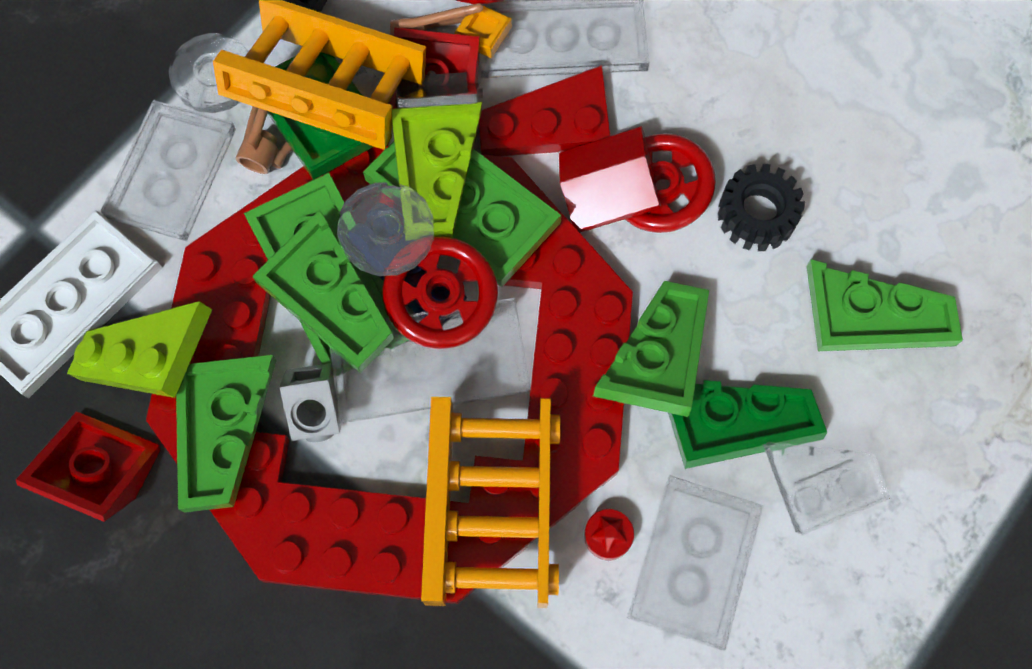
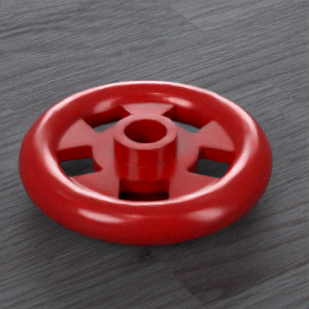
[625,133,716,233]
[383,236,498,349]

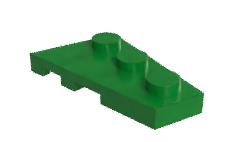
[668,380,827,469]

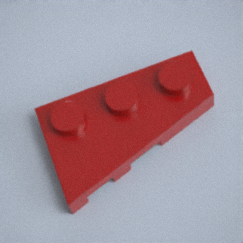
[479,65,610,156]

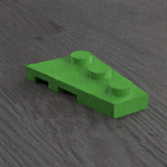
[253,210,394,373]
[806,259,963,352]
[593,281,709,417]
[176,355,277,513]

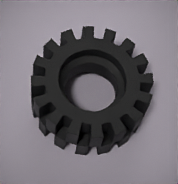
[717,164,805,252]

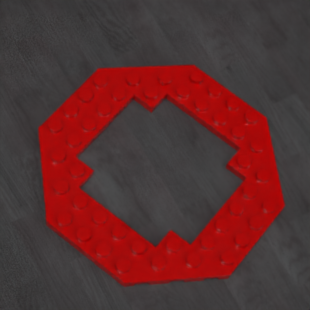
[146,146,633,604]

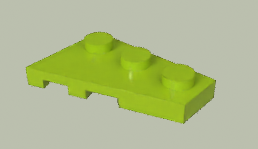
[392,102,482,242]
[67,301,212,398]

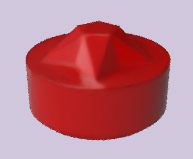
[584,509,634,561]

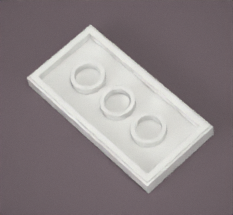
[0,209,162,399]

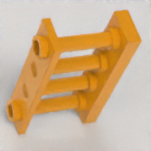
[213,0,426,150]
[421,397,560,608]

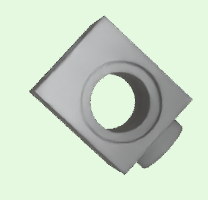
[279,363,344,442]

